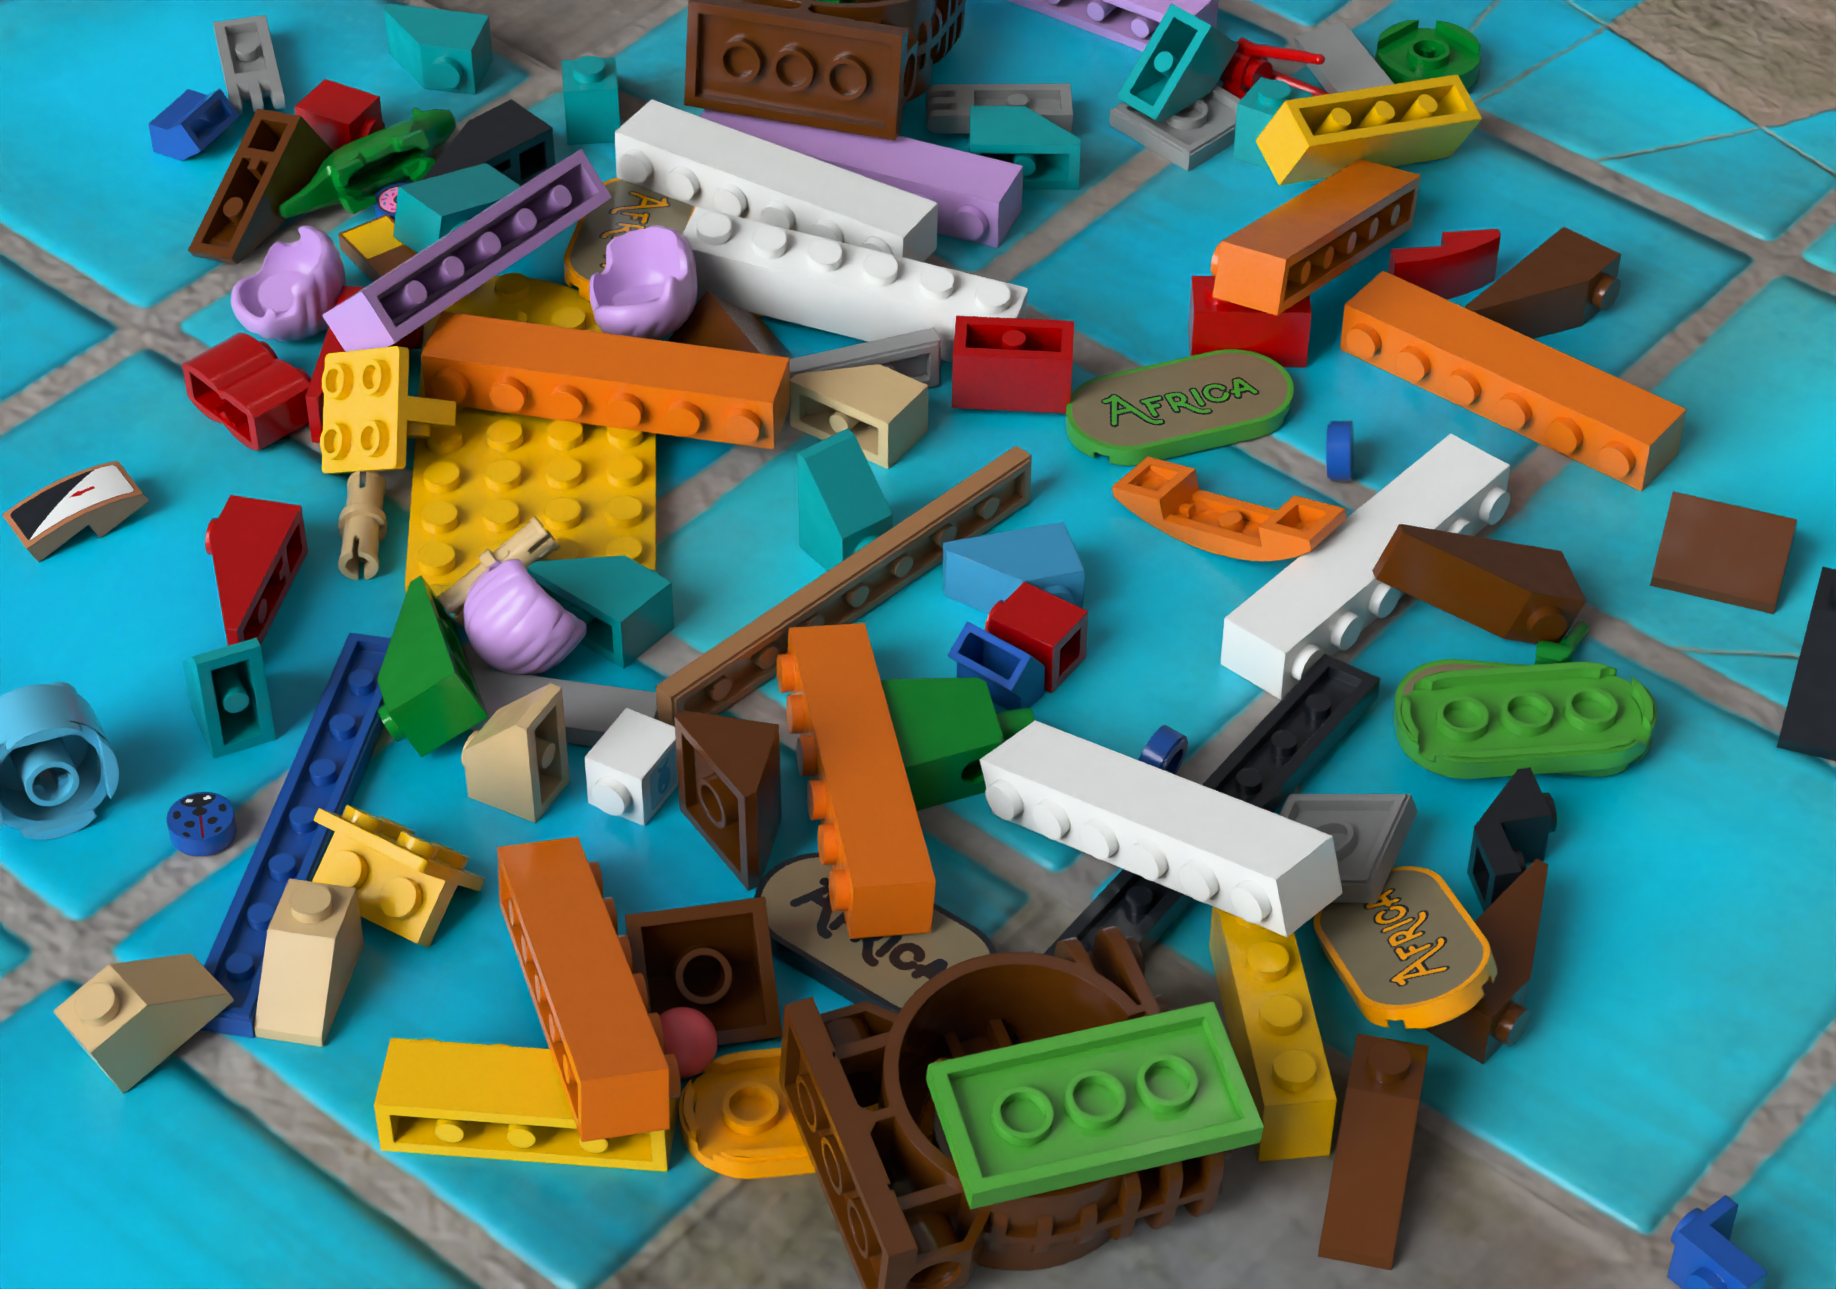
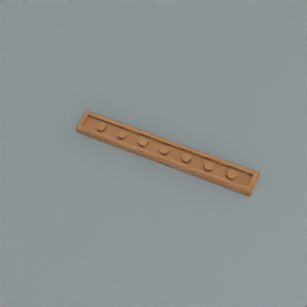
[656,445,1032,727]

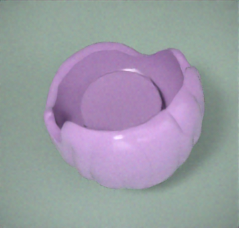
[231,225,346,342]
[589,225,697,340]
[464,559,587,676]

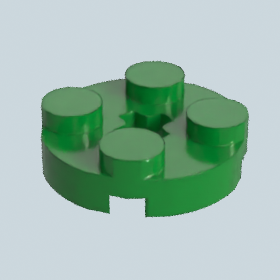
[1375,20,1481,89]

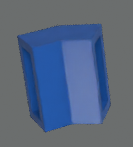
[149,89,240,161]
[947,621,1045,710]

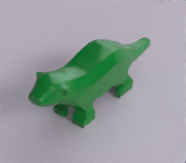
[278,107,456,218]

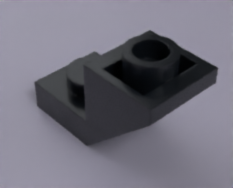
[1467,767,1557,912]

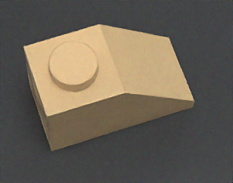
[790,364,928,469]
[461,683,570,823]
[254,878,364,1047]
[53,953,234,1094]

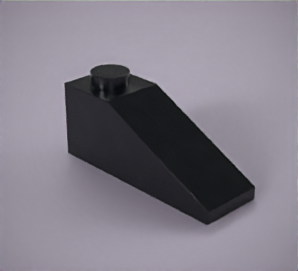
[422,99,555,186]
[1777,567,1836,761]

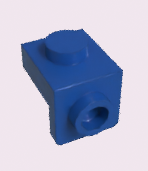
[1667,1195,1768,1289]

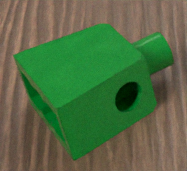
[881,677,1035,811]

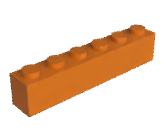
[1211,159,1421,316]
[1340,271,1687,492]
[421,311,791,449]
[776,623,936,939]
[497,837,681,1142]

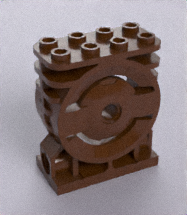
[684,0,966,141]
[779,926,1232,1289]

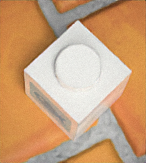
[584,708,678,826]

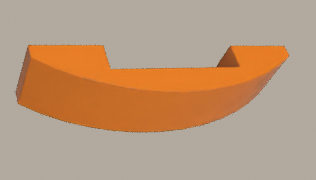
[1112,456,1347,561]

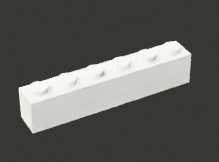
[615,99,938,262]
[683,207,1028,363]
[1221,433,1510,700]
[980,720,1343,937]

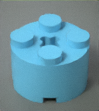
[0,681,119,840]

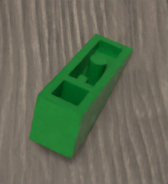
[377,575,488,757]

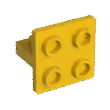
[320,346,456,474]
[312,805,485,947]

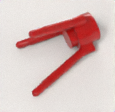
[1219,37,1328,99]

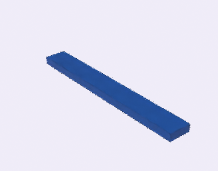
[200,633,391,1038]

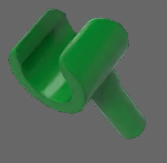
[1534,621,1590,665]

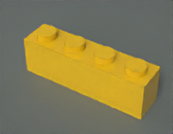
[1255,74,1482,186]
[1209,906,1337,1162]
[374,1038,679,1172]

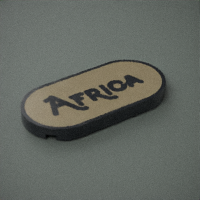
[754,852,997,1014]

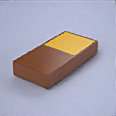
[338,214,417,282]

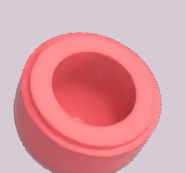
[659,1007,718,1080]

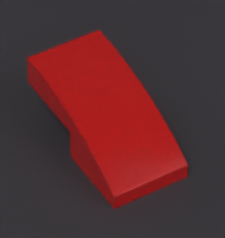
[1388,229,1501,300]

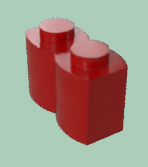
[182,333,311,451]

